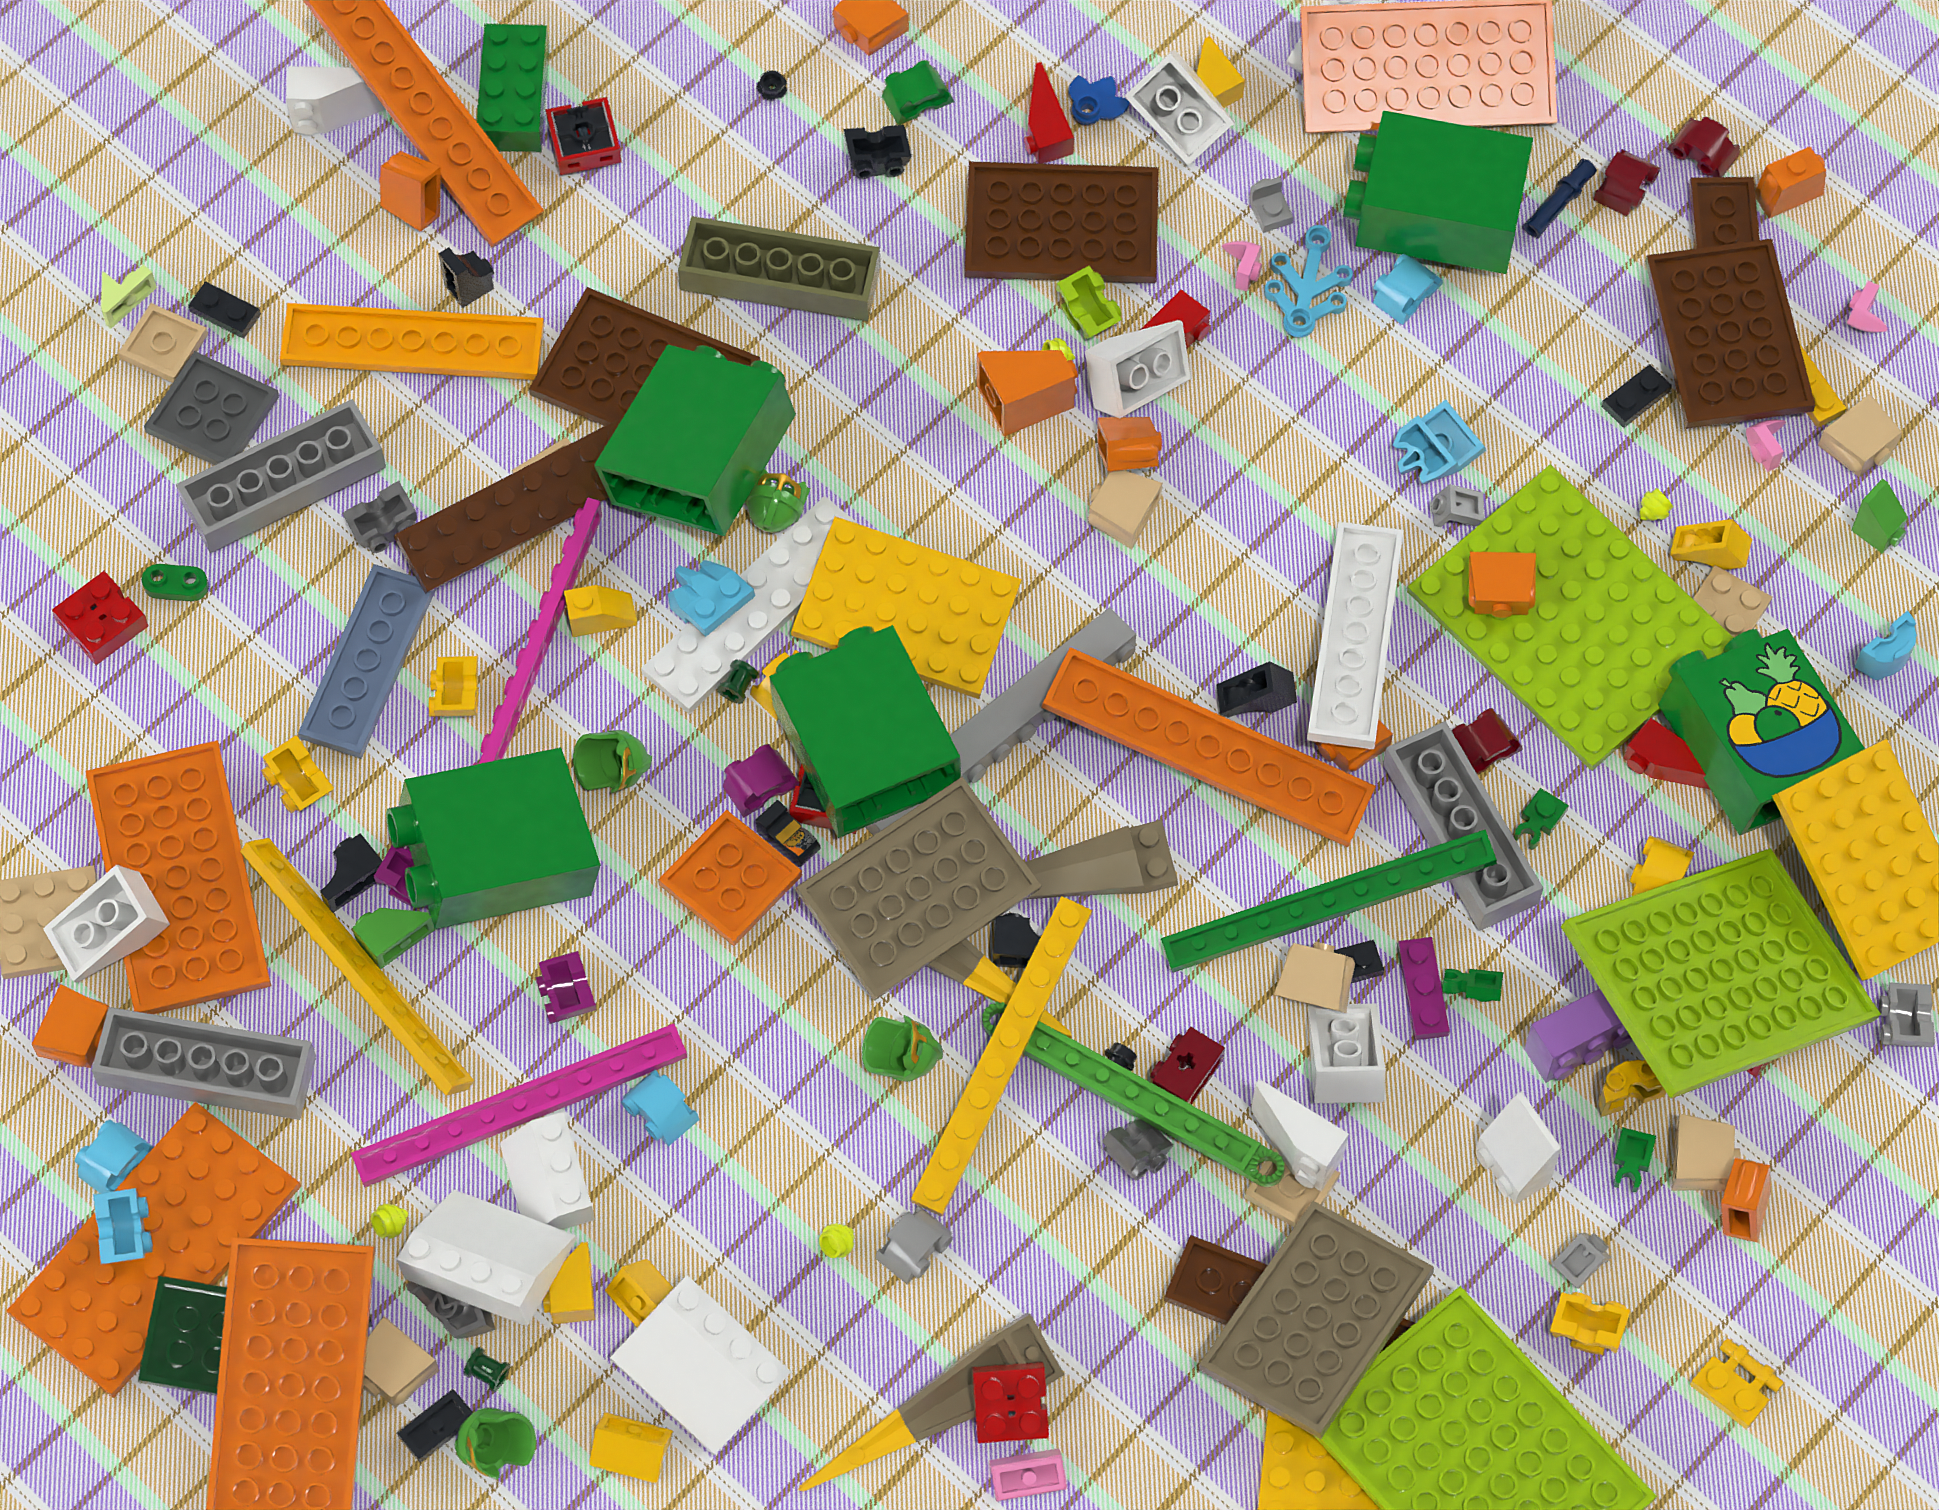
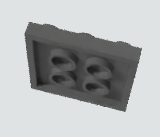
[144,351,280,465]

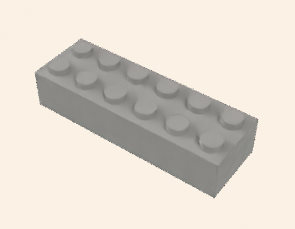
[176,399,386,553]
[1383,721,1543,931]
[91,1007,316,1120]

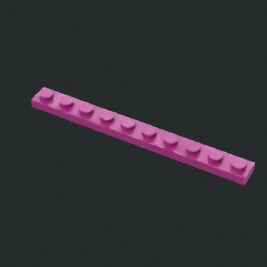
[473,498,602,765]
[351,1023,688,1188]

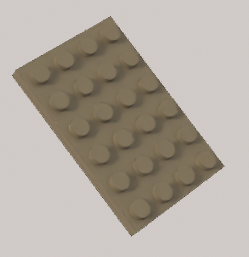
[795,777,1041,1001]
[1199,1201,1434,1439]

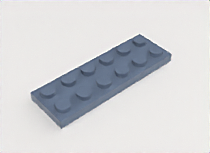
[298,564,436,759]

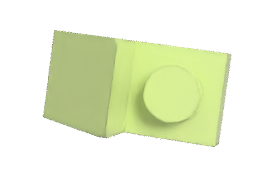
[101,264,157,329]

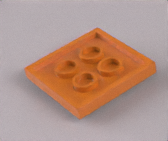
[658,809,802,946]

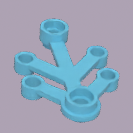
[1264,225,1353,337]

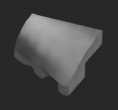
[406,1282,496,1339]

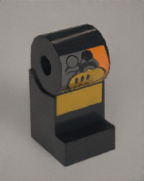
[756,800,821,867]

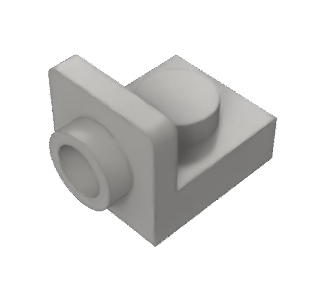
[1249,177,1293,233]
[1431,484,1485,527]
[1551,1233,1611,1288]

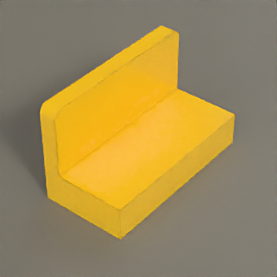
[604,1259,673,1327]
[589,1412,673,1483]

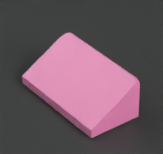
[989,1449,1067,1501]

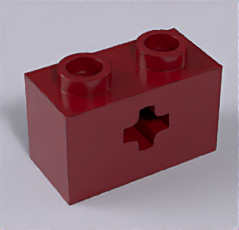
[1150,1026,1225,1105]

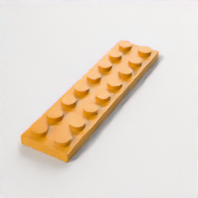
[280,303,545,380]

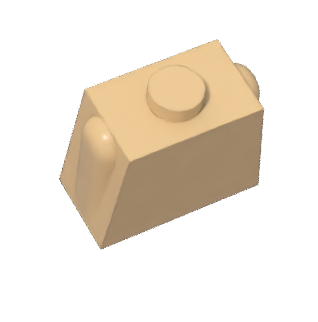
[1818,394,1902,477]
[1088,470,1162,549]
[1274,942,1355,1013]
[1672,1114,1740,1191]
[363,1316,439,1408]

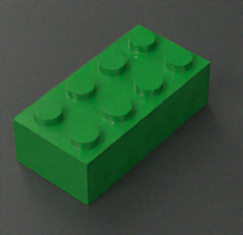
[476,24,550,152]

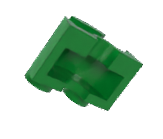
[882,60,954,125]

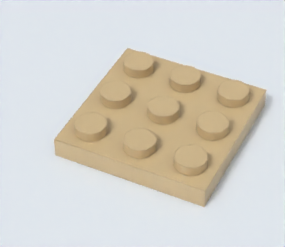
[0,865,97,979]

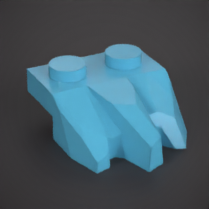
[1393,399,1486,484]
[668,560,755,636]

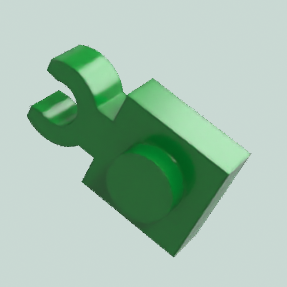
[1514,788,1569,850]
[1442,969,1504,1002]
[1613,1127,1656,1193]

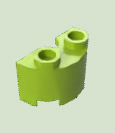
[1056,265,1122,339]

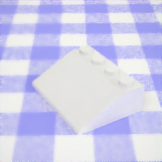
[396,1189,577,1327]
[609,1275,791,1455]

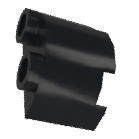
[844,125,912,179]

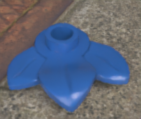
[1069,75,1130,125]

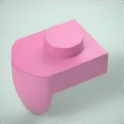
[1222,241,1262,292]
[1847,280,1888,332]
[1746,419,1786,472]

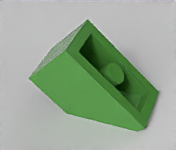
[1851,478,1908,554]
[352,908,435,969]

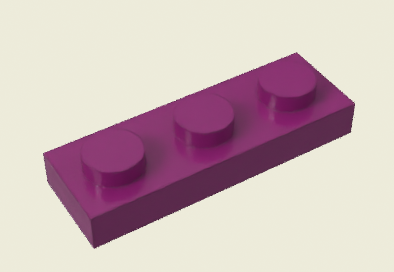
[1397,937,1450,1040]

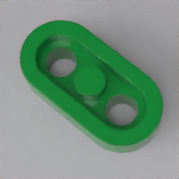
[141,564,209,602]

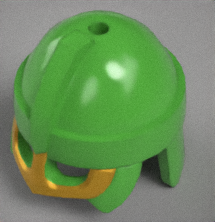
[745,469,811,533]
[573,730,652,794]
[862,1015,943,1082]
[455,1408,536,1479]

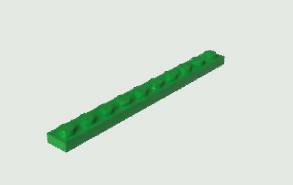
[1161,829,1497,973]

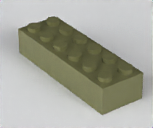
[678,216,881,321]

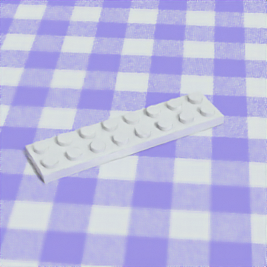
[641,496,858,715]
[1307,522,1404,749]

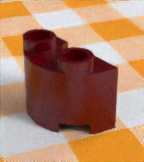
[1667,117,1740,177]
[1593,149,1661,217]
[1451,708,1523,775]

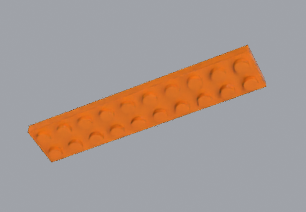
[303,0,544,248]
[1041,647,1376,847]

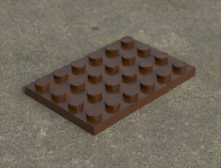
[965,161,1159,283]
[1645,238,1815,429]
[529,287,761,426]

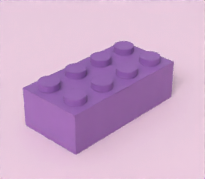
[1524,988,1633,1083]

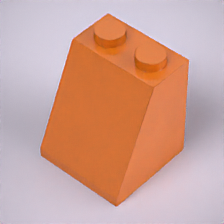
[976,350,1078,437]

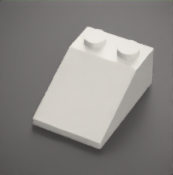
[1124,49,1235,166]
[286,66,386,135]
[1085,320,1191,419]
[43,865,170,982]
[1308,1003,1386,1104]
[1251,1079,1349,1191]
[1476,1091,1562,1204]

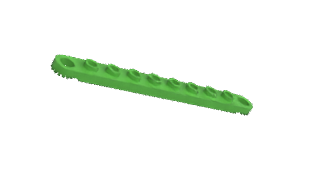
[982,1002,1285,1187]

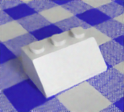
[500,1111,595,1230]

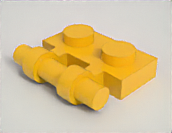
[1690,1338,1785,1430]

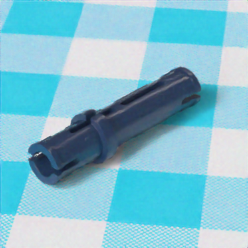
[1523,158,1597,239]

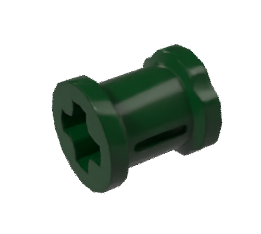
[717,659,759,704]
[463,1347,511,1392]

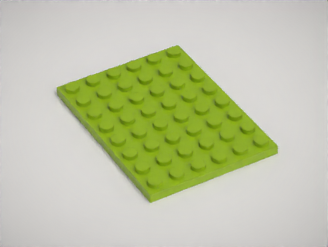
[1407,464,1734,771]
[1561,848,1881,1099]
[1313,1286,1657,1510]

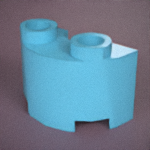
[1373,254,1443,325]
[1855,610,1917,680]
[621,1070,699,1147]
[75,1119,153,1193]
[93,1188,153,1264]

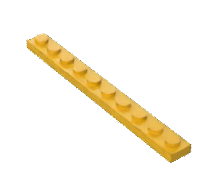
[240,838,474,1096]
[911,896,1092,1217]

